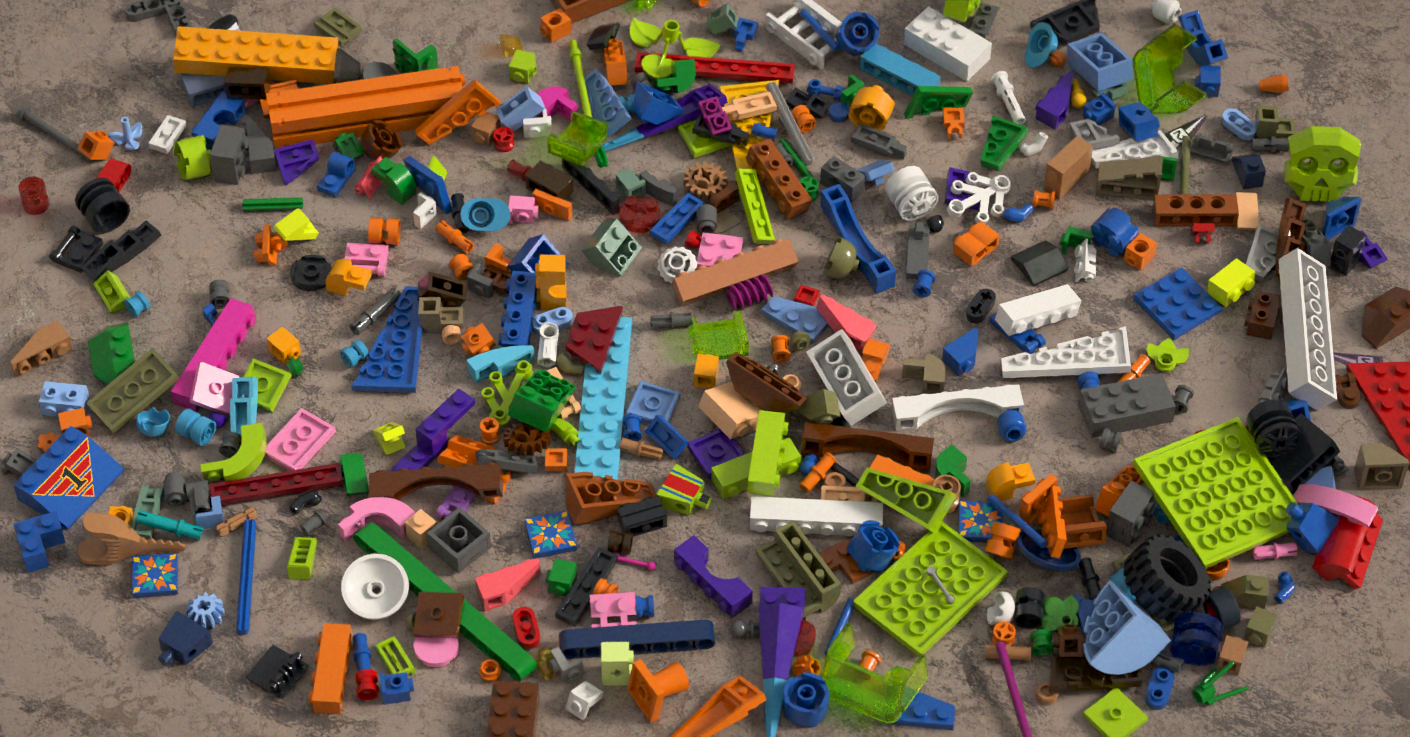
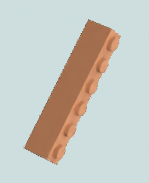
[672,239,799,307]

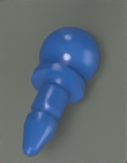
[800,454,818,476]

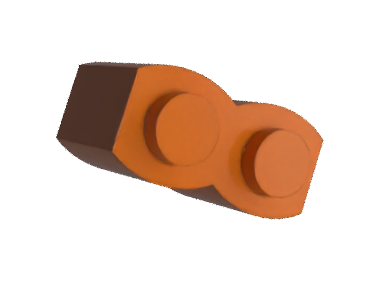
[953,222,1000,266]

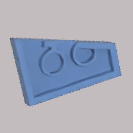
[761,296,829,344]

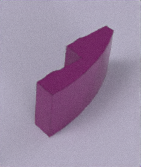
[698,96,732,136]

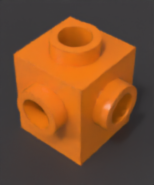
[461,323,496,356]

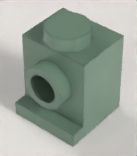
[706,3,738,35]
[615,168,646,203]

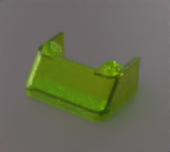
[1133,23,1206,114]
[821,622,929,723]

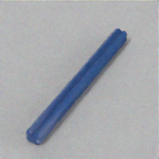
[236,519,256,635]

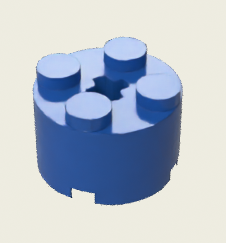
[835,12,879,56]
[1091,207,1139,257]
[846,520,900,571]
[783,673,829,727]

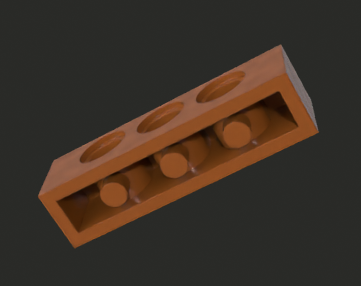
[1152,194,1239,227]

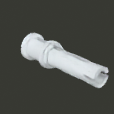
[990,71,1026,125]

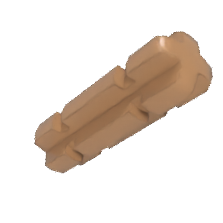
[216,507,257,537]

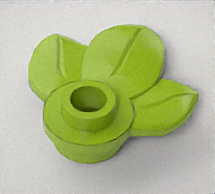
[1146,338,1189,372]

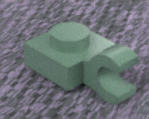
[1093,83,1129,100]

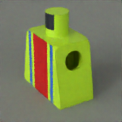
[656,464,712,515]

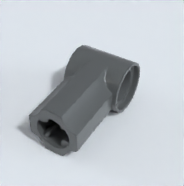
[186,479,211,517]

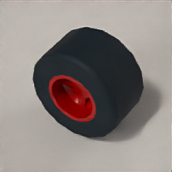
[1203,587,1241,631]

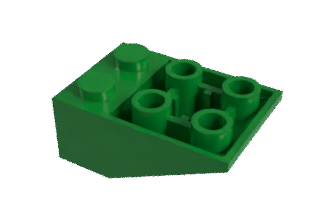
[508,369,576,432]

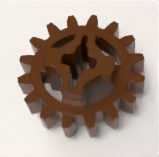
[503,422,550,456]

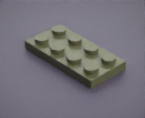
[87,348,180,434]

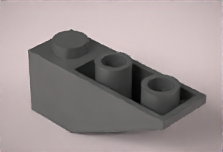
[242,115,276,174]
[1302,219,1331,267]

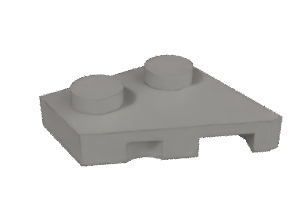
[1070,119,1120,150]

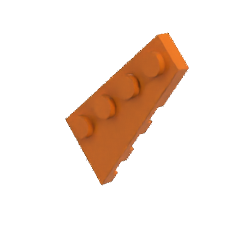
[415,79,502,145]

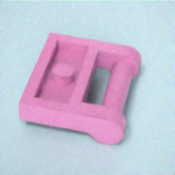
[344,243,389,277]

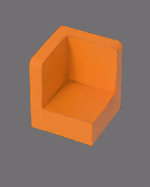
[485,243,512,274]

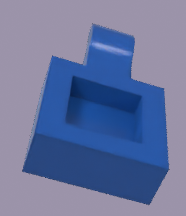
[734,18,758,51]

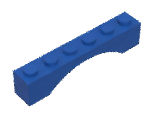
[820,184,896,294]

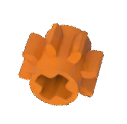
[793,654,821,677]

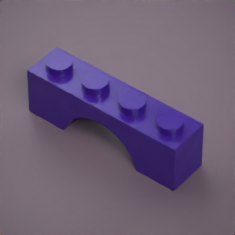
[673,535,753,618]

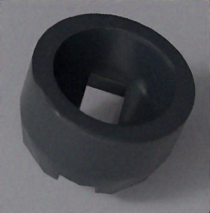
[926,215,944,233]

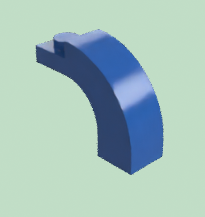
[1178,10,1228,65]

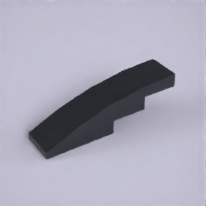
[80,220,161,281]

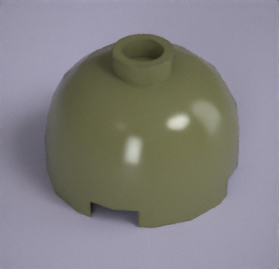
[822,236,860,279]

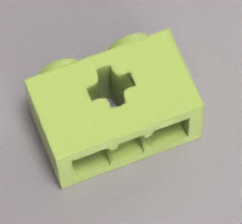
[601,642,634,686]

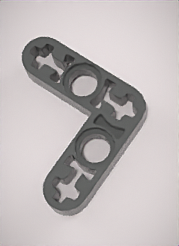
[125,0,191,35]

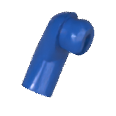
[1003,203,1033,222]
[1274,571,1295,604]

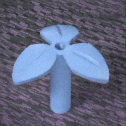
[108,117,142,150]

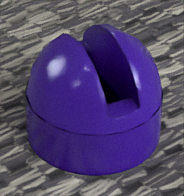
[209,412,227,428]

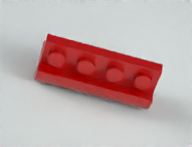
[1312,496,1383,590]

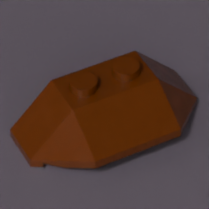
[1362,286,1410,349]
[726,352,807,412]

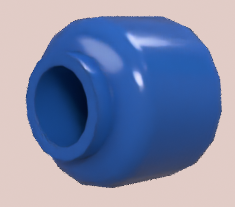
[997,410,1027,442]

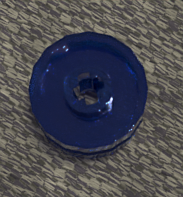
[1170,612,1224,666]

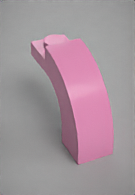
[338,497,416,542]

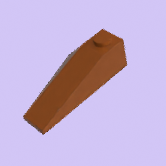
[565,472,656,524]

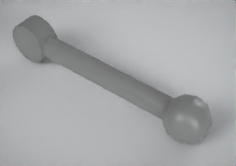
[927,566,954,603]

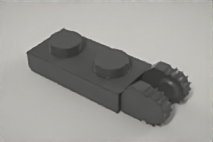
[475,448,538,474]

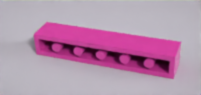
[171,298,256,412]

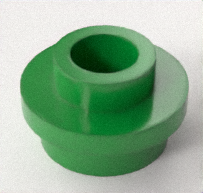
[286,356,304,377]

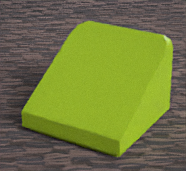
[427,156,447,181]

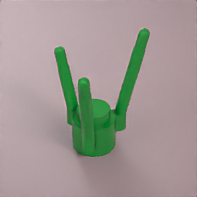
[1192,661,1249,706]

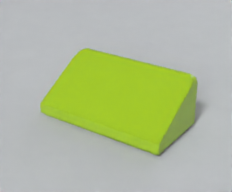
[93,270,131,313]

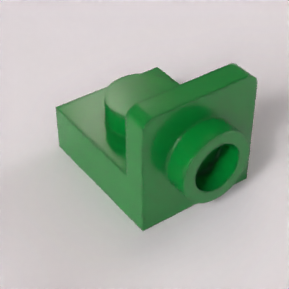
[333,132,364,160]

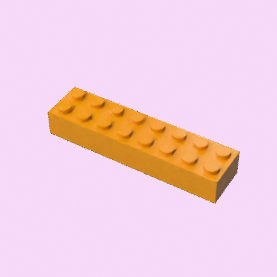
[173,26,338,84]

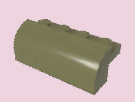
[755,520,841,618]

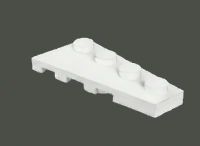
[1091,130,1178,168]

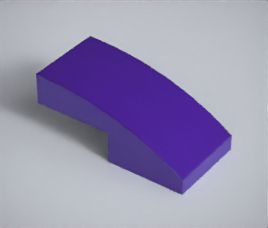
[1360,230,1388,269]

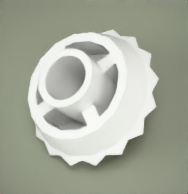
[657,247,698,284]

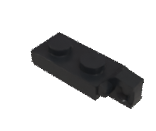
[692,114,749,146]

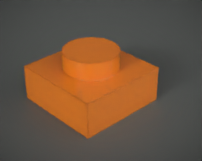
[545,448,567,471]

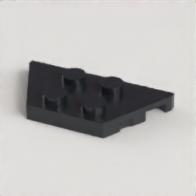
[1030,0,1100,45]

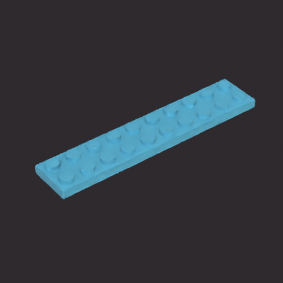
[574,317,632,480]

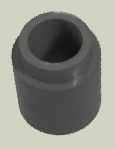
[696,204,717,234]
[163,472,186,506]

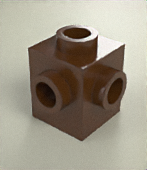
[1053,624,1086,657]

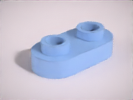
[1222,108,1256,140]
[532,307,573,335]

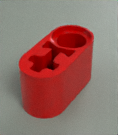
[96,158,132,192]

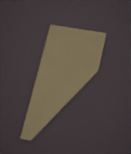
[681,209,740,237]

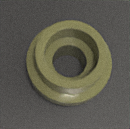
[790,331,811,351]

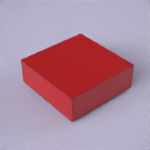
[793,284,820,306]

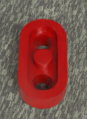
[513,607,540,649]

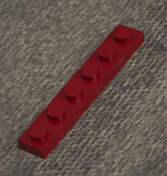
[209,463,343,505]

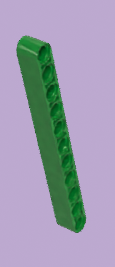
[353,521,537,682]

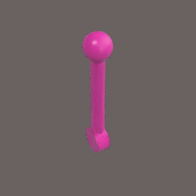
[613,553,656,570]

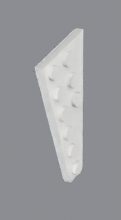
[1001,326,1131,378]

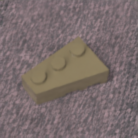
[1096,156,1163,200]

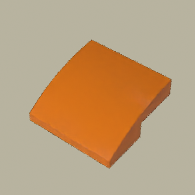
[437,434,496,467]

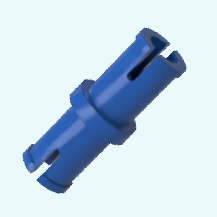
[352,633,371,671]

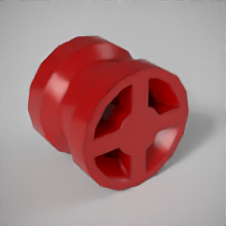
[494,127,514,152]

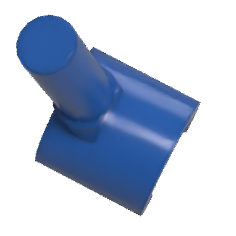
[203,303,217,326]

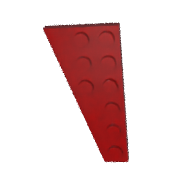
[1346,361,1410,471]

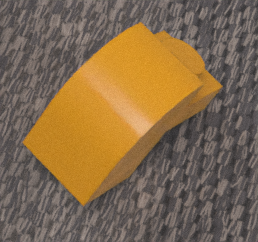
[325,259,372,296]
[985,462,1035,501]

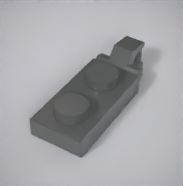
[851,124,907,159]

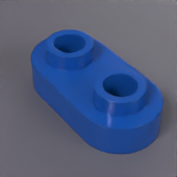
[1145,667,1174,710]

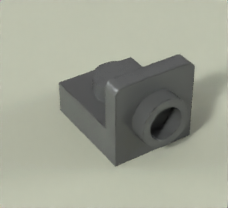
[1,448,37,477]

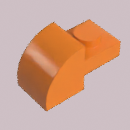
[862,338,891,383]

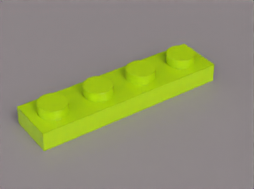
[734,168,775,244]

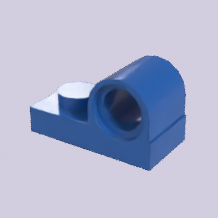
[317,152,356,198]

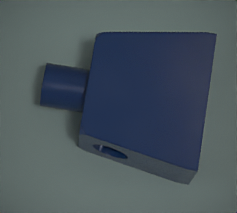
[158,611,213,667]

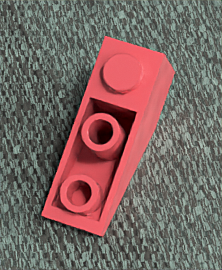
[816,294,877,353]
[475,558,540,611]

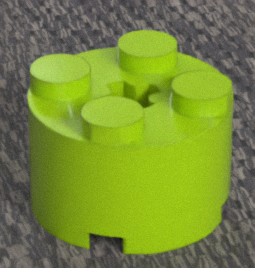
[173,135,212,180]

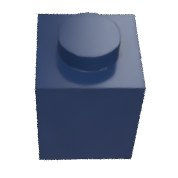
[1232,154,1266,190]

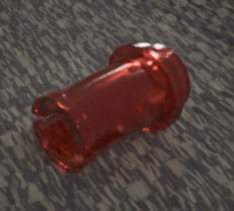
[507,159,532,181]

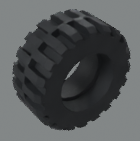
[1123,535,1211,622]

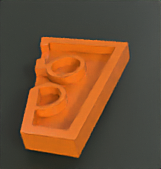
[1038,485,1066,558]

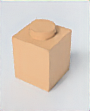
[405,509,437,549]

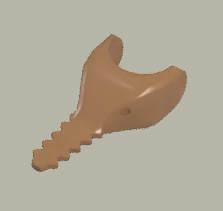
[77,512,185,566]

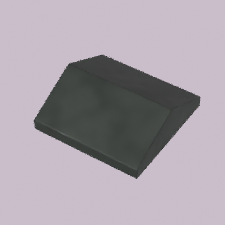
[1011,240,1068,287]

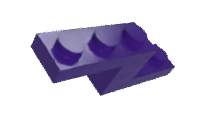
[388,388,475,472]

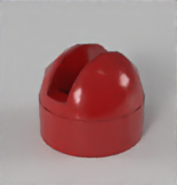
[685,230,701,248]

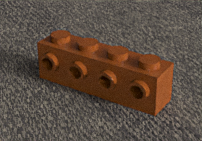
[746,139,812,219]

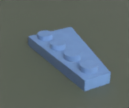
[584,69,632,141]

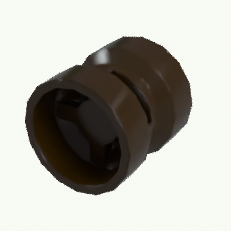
[607,530,633,555]

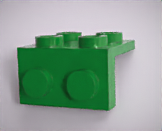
[393,38,438,73]

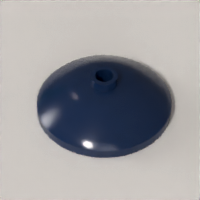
[1016,530,1081,572]

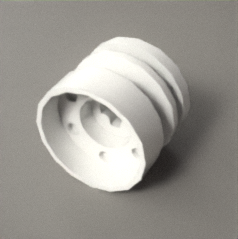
[885,166,939,221]

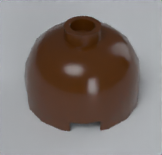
[360,120,402,160]

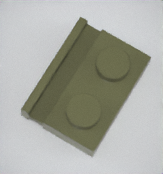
[314,7,362,47]

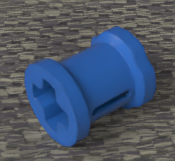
[913,269,936,297]
[622,414,642,441]

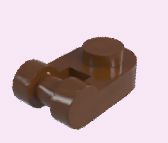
[709,180,739,213]
[482,265,512,294]
[1335,372,1361,409]

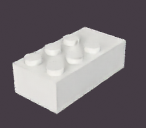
[904,6,992,82]
[806,329,887,426]

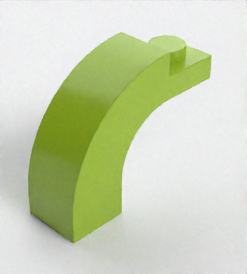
[201,423,267,481]

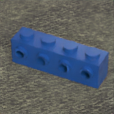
[498,271,537,348]

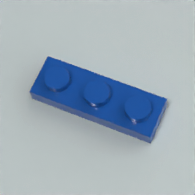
[650,193,704,245]

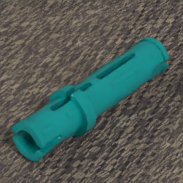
[135,509,203,541]

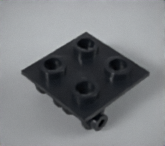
[246,645,309,699]

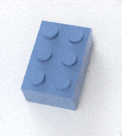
[1067,33,1133,92]

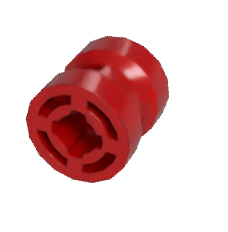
[355,669,379,700]

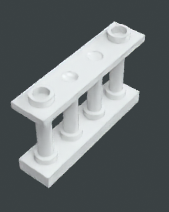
[766,0,841,70]

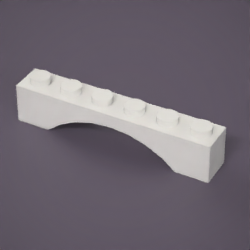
[891,385,1024,431]

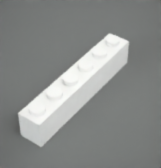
[750,496,883,536]

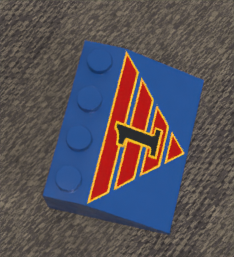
[13,426,125,530]

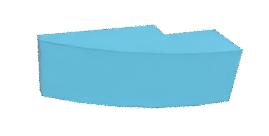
[466,345,535,384]
[230,377,258,436]

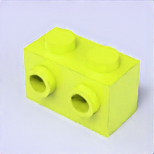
[1207,258,1255,307]

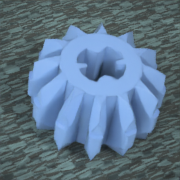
[186,591,225,629]

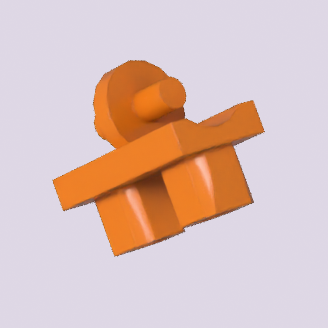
[253,224,288,266]

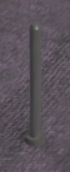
[17,106,93,161]

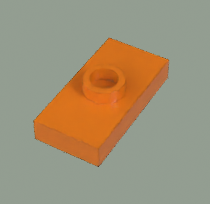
[532,189,572,221]

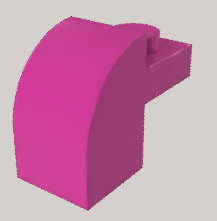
[537,86,578,123]

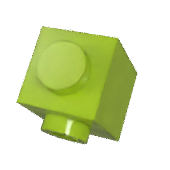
[509,49,537,84]

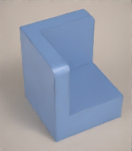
[195,496,224,529]

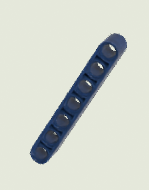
[558,620,715,659]

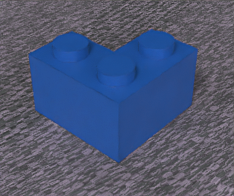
[13,511,66,573]

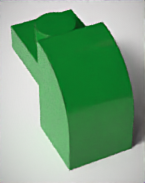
[653,59,696,93]
[371,157,416,205]
[935,444,971,497]

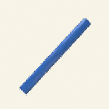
[987,494,1048,548]

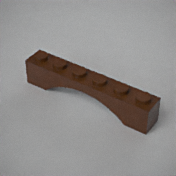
[801,422,934,471]
[369,462,503,500]

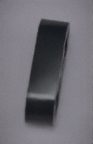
[966,289,996,324]

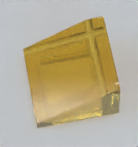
[500,34,524,57]

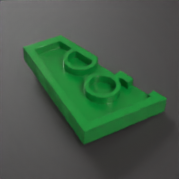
[904,86,973,119]
[981,116,1028,172]

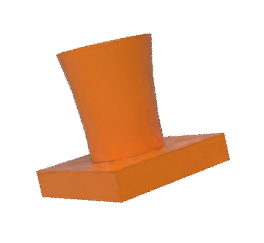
[627,659,689,723]

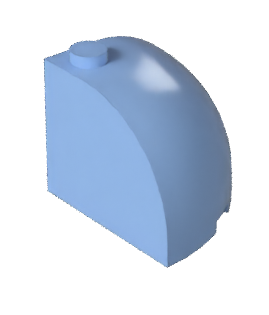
[1083,580,1171,674]

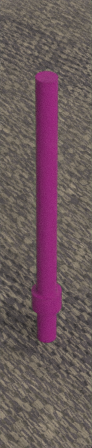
[995,641,1032,737]

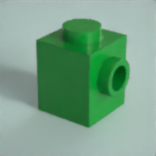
[545,558,577,596]

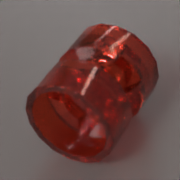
[18,176,49,215]

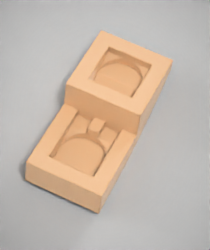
[1236,192,1258,231]

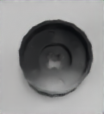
[75,178,130,233]
[1246,399,1302,458]

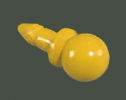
[1070,79,1087,109]

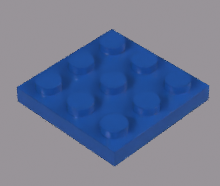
[1133,268,1223,340]

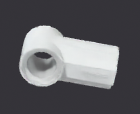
[537,322,559,368]

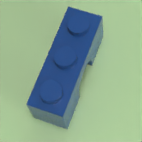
[191,91,245,151]

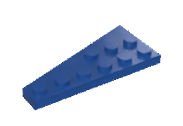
[352,286,423,393]

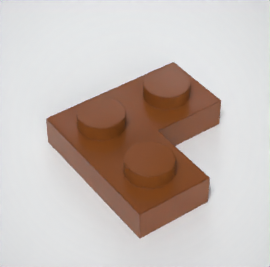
[818,538,871,584]

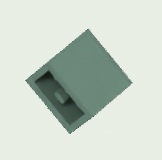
[581,218,642,277]

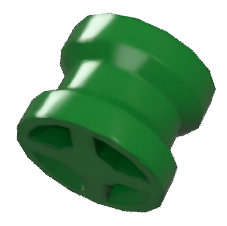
[799,176,819,202]
[1030,629,1054,656]

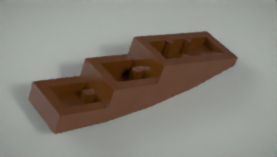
[1276,198,1307,277]

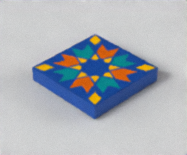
[958,500,1003,542]
[525,510,577,558]
[132,553,178,598]

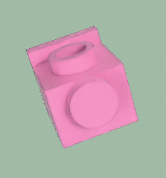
[508,196,539,225]

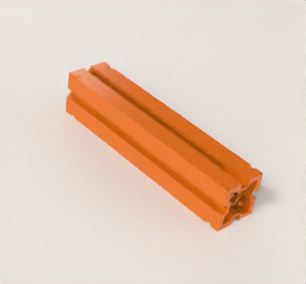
[266,66,465,149]

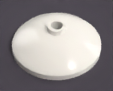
[341,554,409,620]

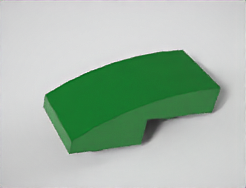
[340,453,369,496]

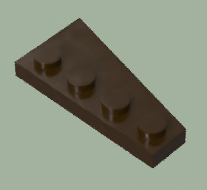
[1049,654,1143,692]

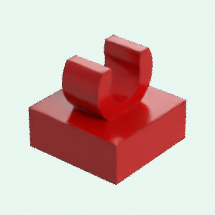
[1191,223,1214,244]

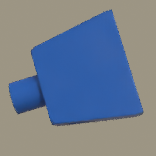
[1286,502,1340,553]

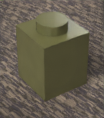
[1244,606,1277,647]

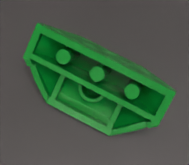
[88,322,135,385]

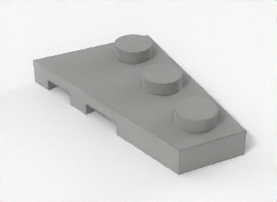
[1245,224,1279,282]

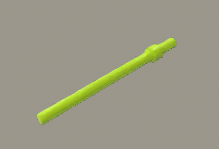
[569,40,593,125]

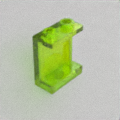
[547,111,608,166]
[688,310,749,360]

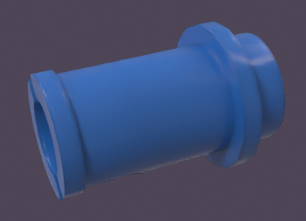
[751,122,778,142]

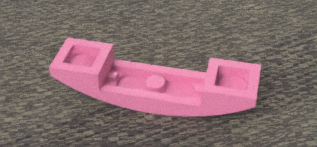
[1293,484,1378,527]

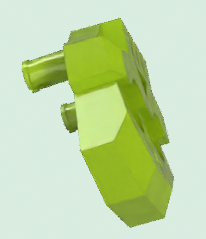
[1283,126,1361,202]

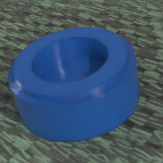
[829,103,849,122]

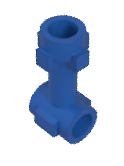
[807,79,845,100]

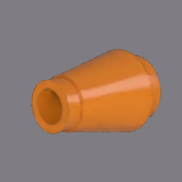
[1259,74,1288,94]

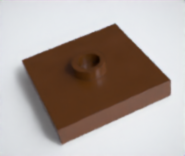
[413,592,464,638]

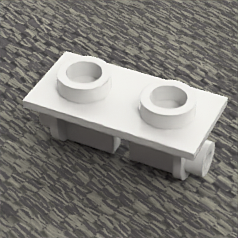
[1074,238,1096,282]

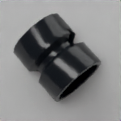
[1014,587,1045,629]

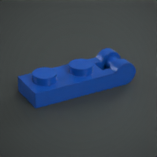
[989,312,1046,354]

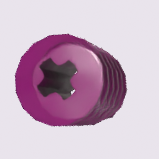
[727,274,773,312]

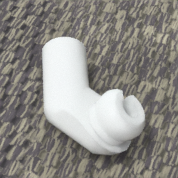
[1020,132,1048,157]

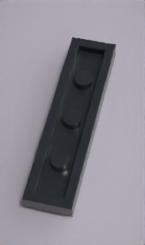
[561,150,620,215]
[555,547,618,627]

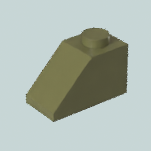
[796,389,840,424]
[1221,575,1269,609]

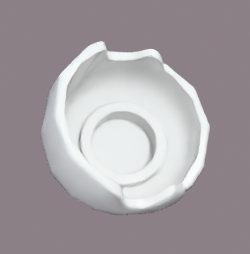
[987,591,1016,625]

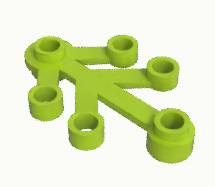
[481,360,533,428]

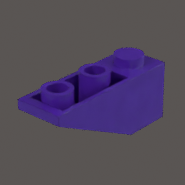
[1035,70,1073,130]

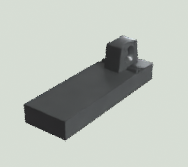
[906,222,930,279]

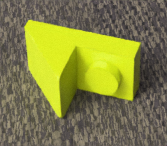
[273,208,319,241]
[372,422,405,455]

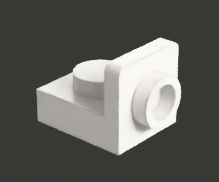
[413,192,437,229]
[565,681,603,720]

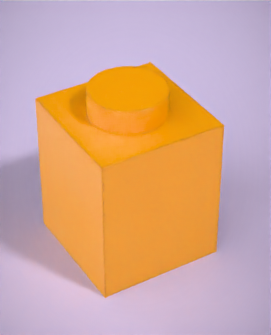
[694,354,719,389]

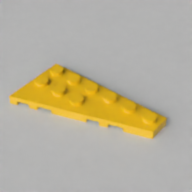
[720,80,779,180]

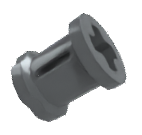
[1173,385,1194,413]

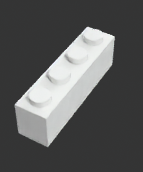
[995,284,1082,336]

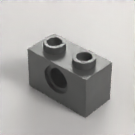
[820,156,865,203]

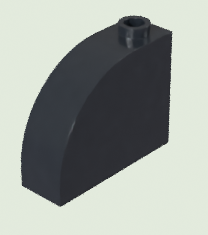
[1270,413,1341,495]

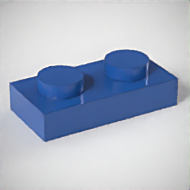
[645,415,689,459]

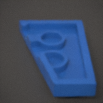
[404,156,452,215]
[885,680,955,730]

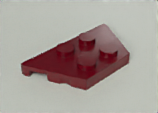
[565,306,623,374]

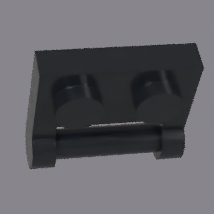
[49,225,104,273]

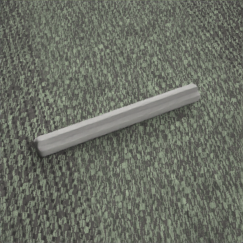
[766,82,814,165]

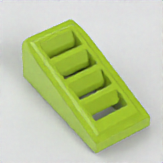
[287,537,317,580]

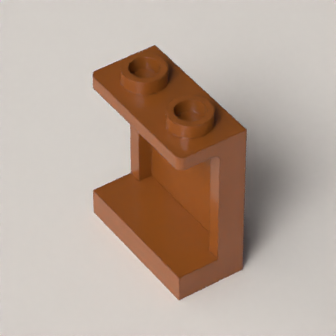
[1058,494,1106,549]

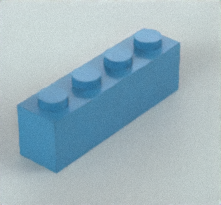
[860,44,941,96]

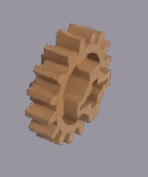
[684,161,728,201]

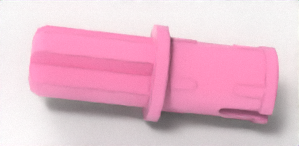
[1252,542,1297,560]

